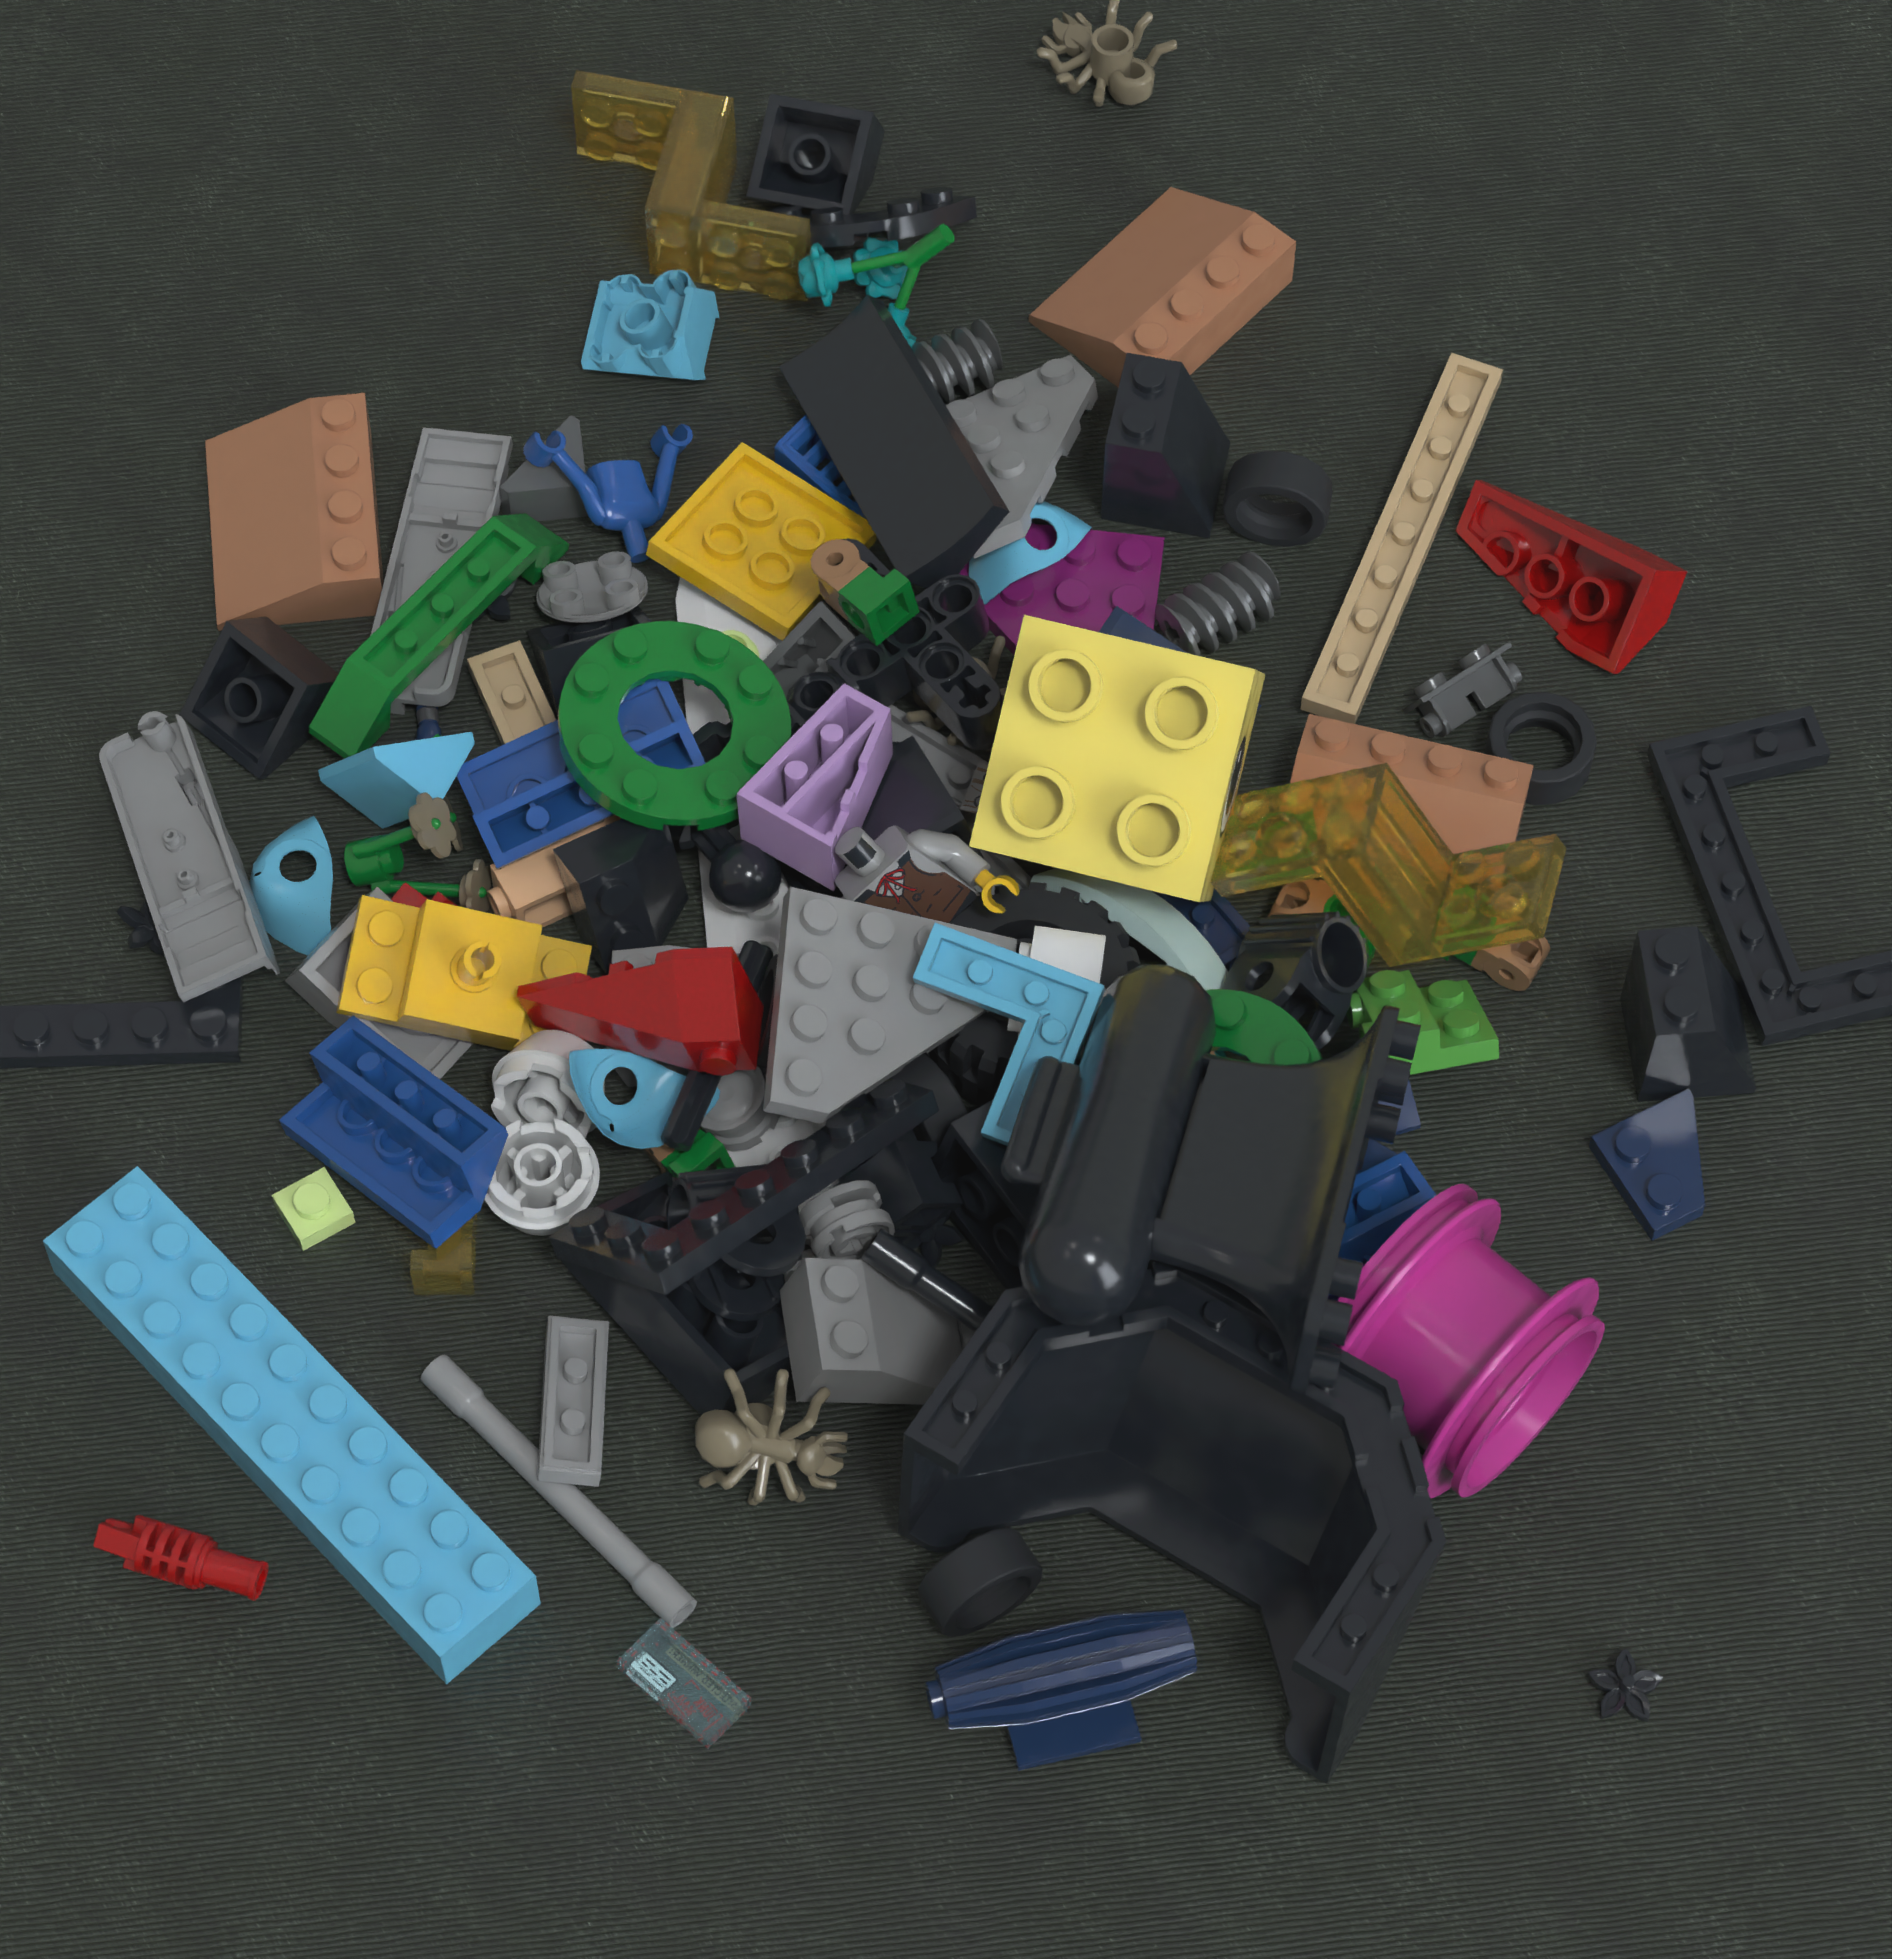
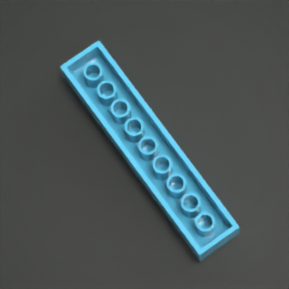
[43,1166,541,1684]

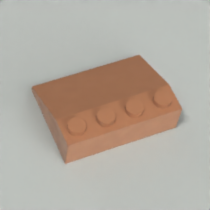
[1029,187,1296,388]
[205,393,384,631]

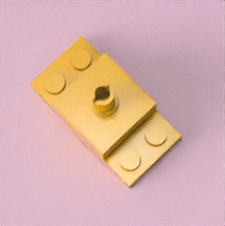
[336,895,592,1051]

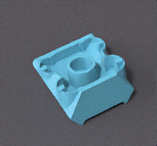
[581,269,720,380]

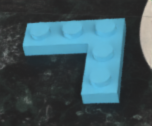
[912,923,1105,1146]

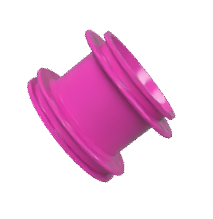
[1332,1184,1605,1499]

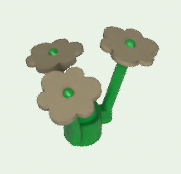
[344,792,492,912]

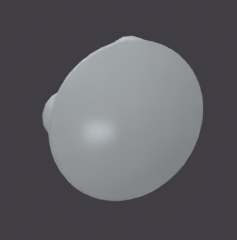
[536,551,648,623]

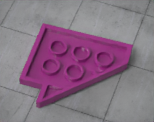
[959,524,1165,655]

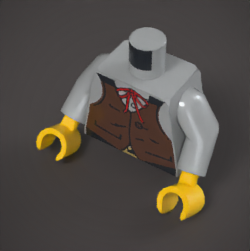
[835,825,1020,923]

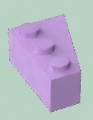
[737,683,893,891]

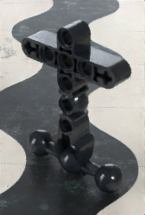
[668,538,1003,913]

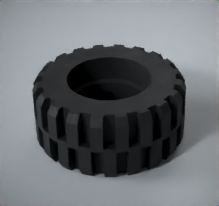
[925,882,1140,1104]

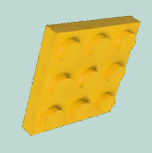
[646,442,877,641]

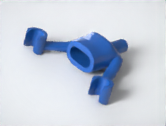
[523,424,693,563]

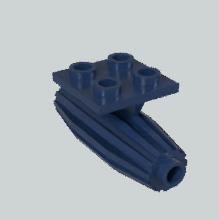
[925,1609,1197,1771]

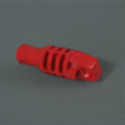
[93,1515,269,1600]

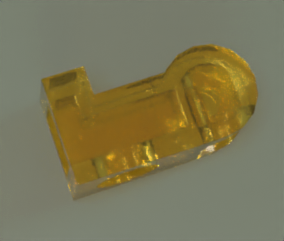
[410,1214,478,1295]

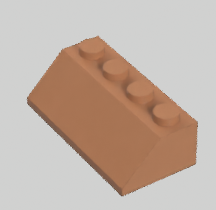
[1282,714,1534,892]

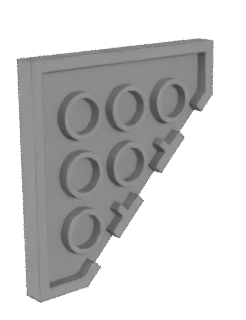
[946,355,1098,559]
[763,887,1017,1124]

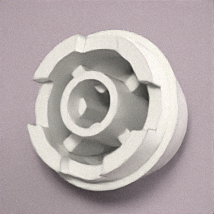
[491,1030,605,1138]
[485,1118,600,1236]

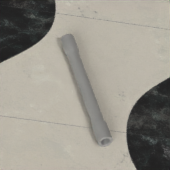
[421,1355,697,1628]

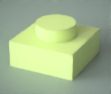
[272,1167,355,1251]

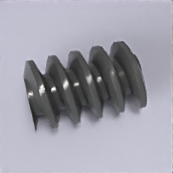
[911,319,1003,404]
[1155,551,1281,656]

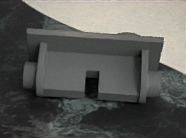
[1403,642,1522,738]

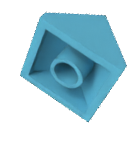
[318,732,475,829]

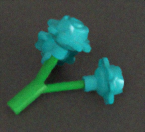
[798,224,955,347]

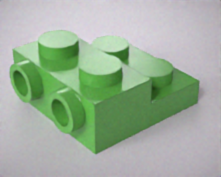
[1346,970,1499,1075]

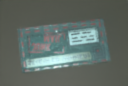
[617,1618,752,1749]

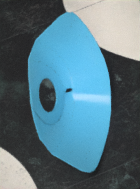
[969,501,1093,605]
[249,816,333,956]
[569,1049,720,1149]

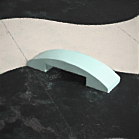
[1031,868,1229,990]

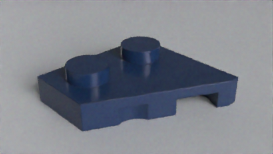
[1589,1088,1705,1241]

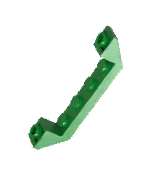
[309,513,569,758]

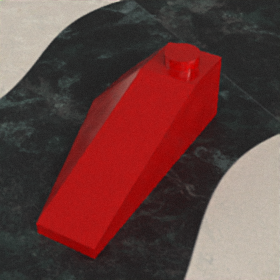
[1455,480,1688,674]
[517,947,764,1076]

